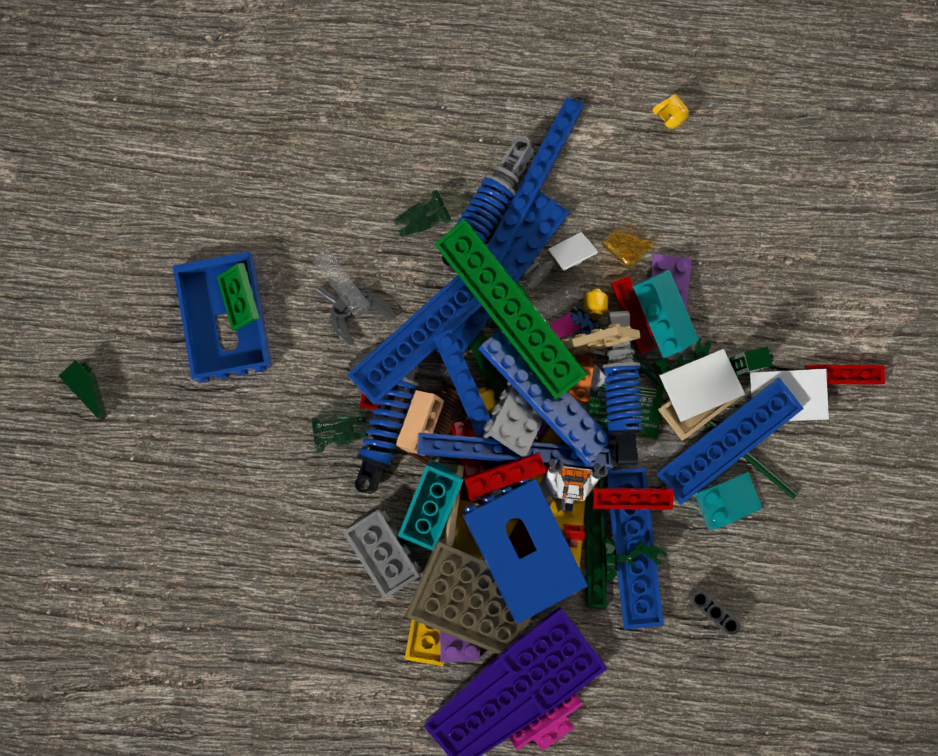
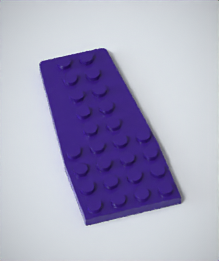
[425,606,608,756]

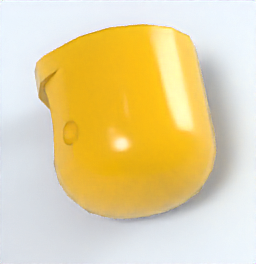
[652,94,689,129]

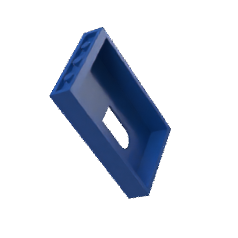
[173,252,272,383]
[461,477,588,624]

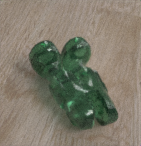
[393,189,452,237]
[311,416,369,453]

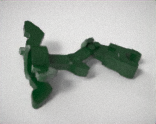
[652,338,711,375]
[605,538,667,581]

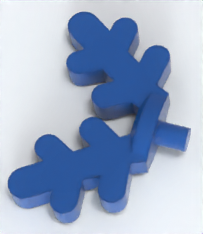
[570,312,597,335]

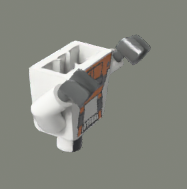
[545,458,608,512]

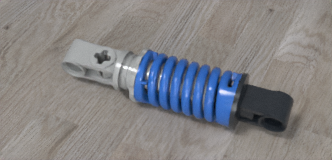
[442,136,533,272]
[603,311,644,466]

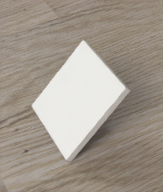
[548,232,598,270]

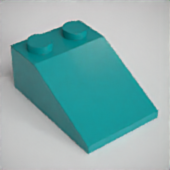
[694,472,763,530]

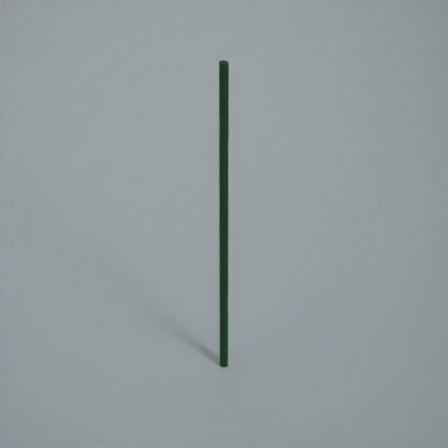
[570,306,798,499]

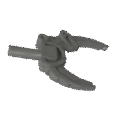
[316,285,396,345]

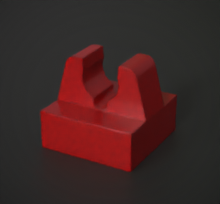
[563,524,585,548]

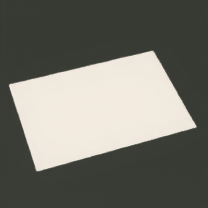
[659,349,745,422]
[750,369,829,421]

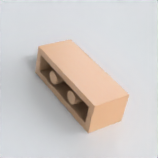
[396,390,444,456]

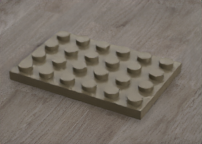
[405,541,532,654]

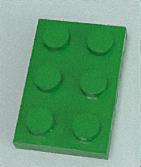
[217,263,260,331]

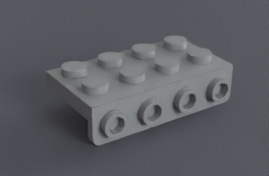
[483,381,544,457]
[343,509,422,599]

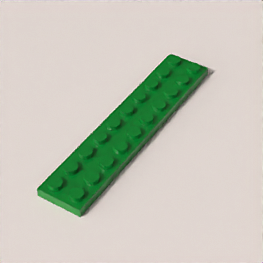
[434,219,588,399]

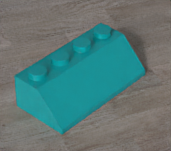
[633,269,699,358]
[398,459,464,551]

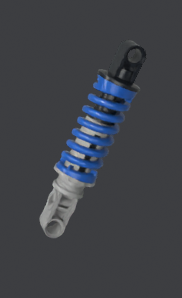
[355,366,419,494]

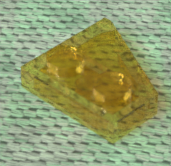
[601,229,654,270]

